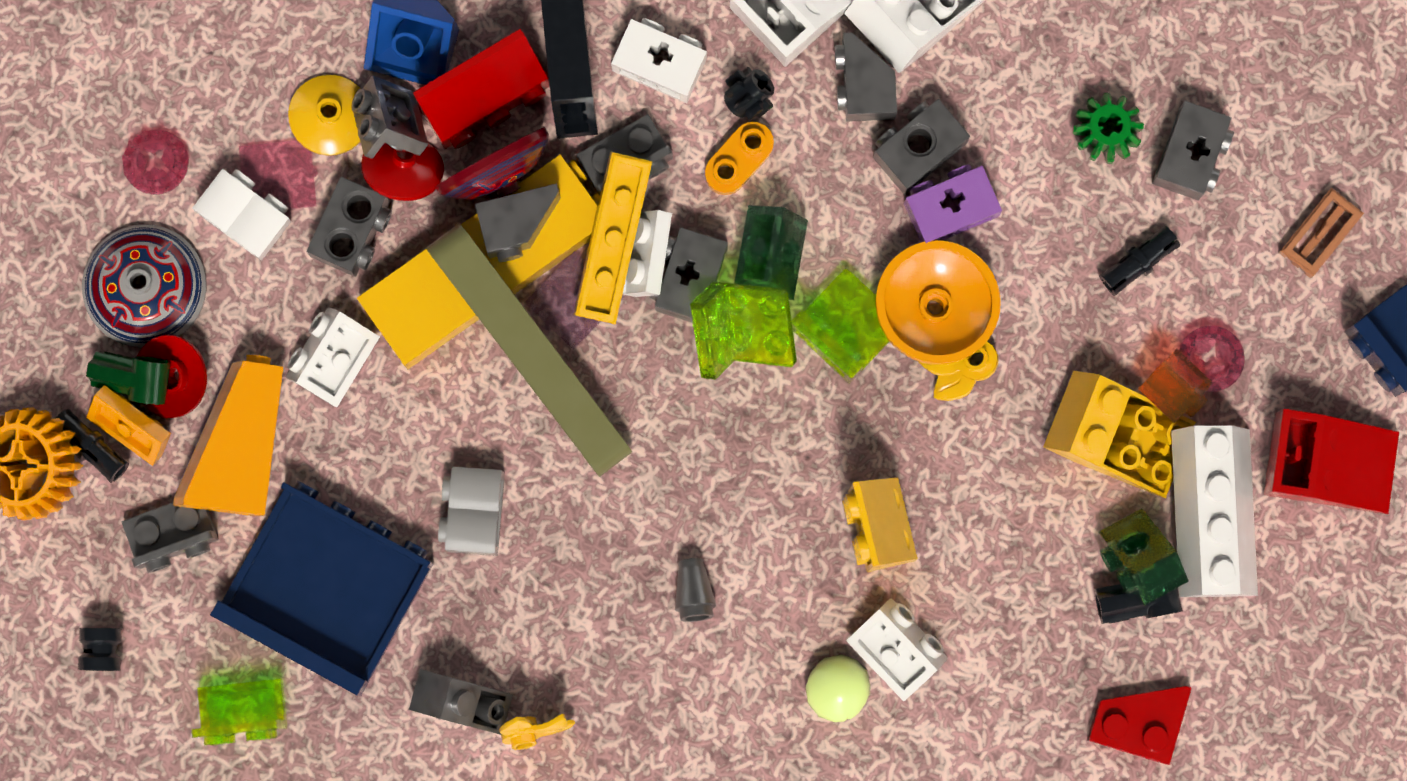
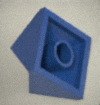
[364,0,460,85]

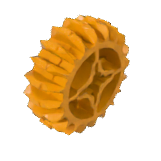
[0,407,84,520]

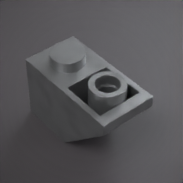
[835,32,897,122]
[409,669,513,735]

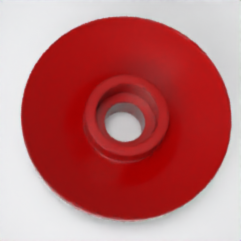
[361,143,444,201]
[137,335,207,418]

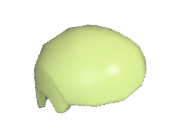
[805,654,871,722]

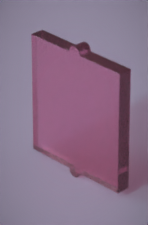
[239,141,318,209]

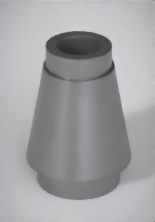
[675,558,717,622]

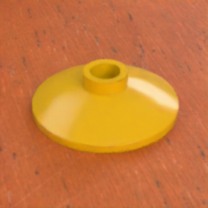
[288,75,361,156]

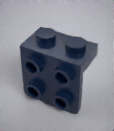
[1344,285,1407,397]

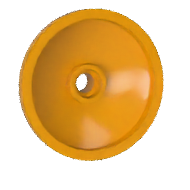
[875,240,1001,365]

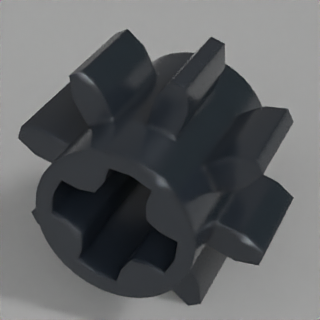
[724,67,774,120]

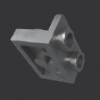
[352,76,428,159]
[577,114,673,195]
[121,503,219,573]

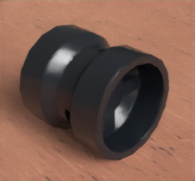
[78,628,122,671]

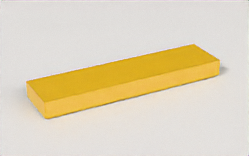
[573,152,652,324]

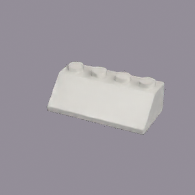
[1171,426,1258,597]

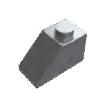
[475,183,560,262]

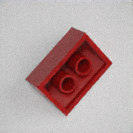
[413,28,550,149]

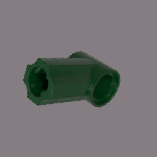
[86,351,171,405]

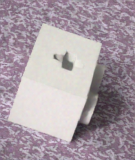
[611,18,707,103]

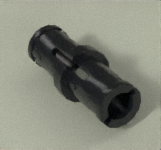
[1099,225,1181,296]
[56,409,129,483]

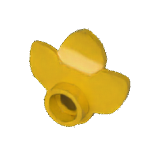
[918,342,999,401]
[499,714,575,750]

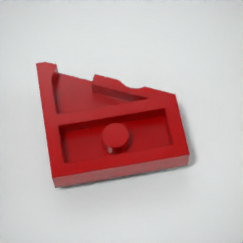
[1087,686,1192,765]

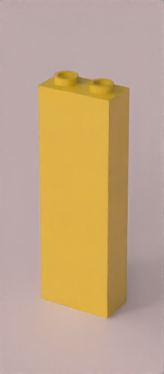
[357,154,600,370]

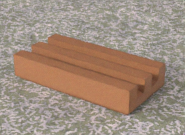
[1279,188,1364,278]

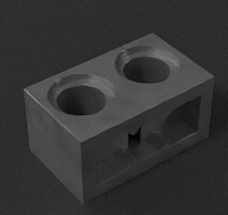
[306,177,392,277]

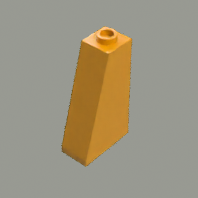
[173,355,283,516]

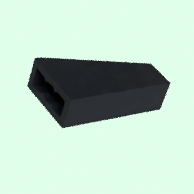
[541,0,598,139]

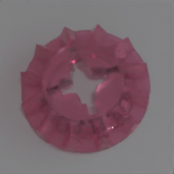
[122,128,189,195]
[1177,326,1245,392]

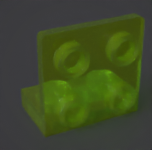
[789,269,890,384]
[690,281,797,380]
[191,679,287,745]

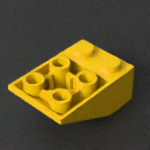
[1043,371,1196,498]
[842,477,918,572]

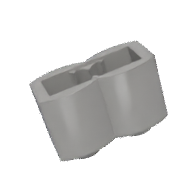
[438,467,505,556]

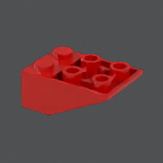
[1264,409,1400,514]

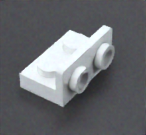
[622,210,672,297]
[286,307,380,407]
[846,598,948,701]

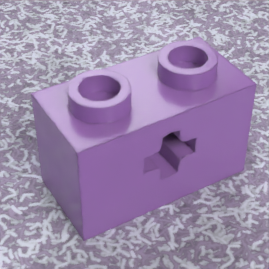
[904,164,1002,243]

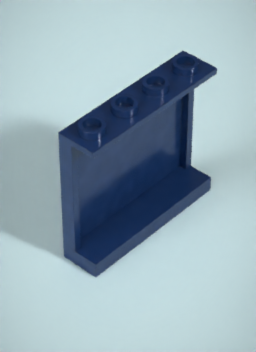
[210,480,434,696]

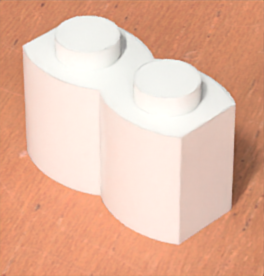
[192,169,291,261]

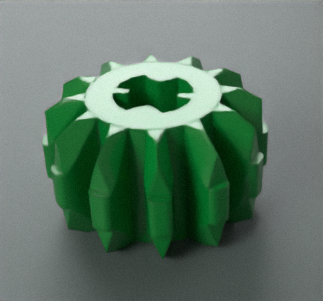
[1072,93,1144,164]

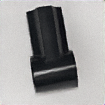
[1094,570,1183,624]

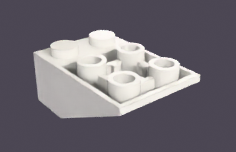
[730,0,854,67]
[844,0,985,73]

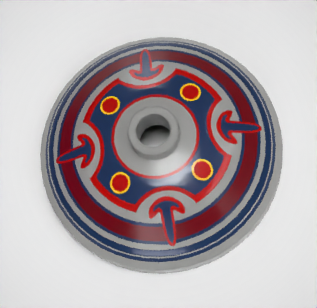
[82,225,207,348]

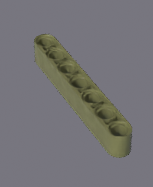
[426,223,632,477]

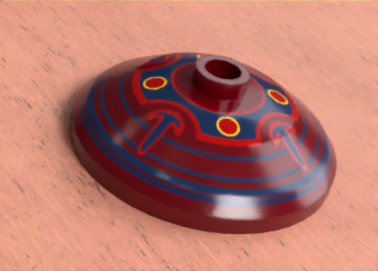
[435,127,549,200]

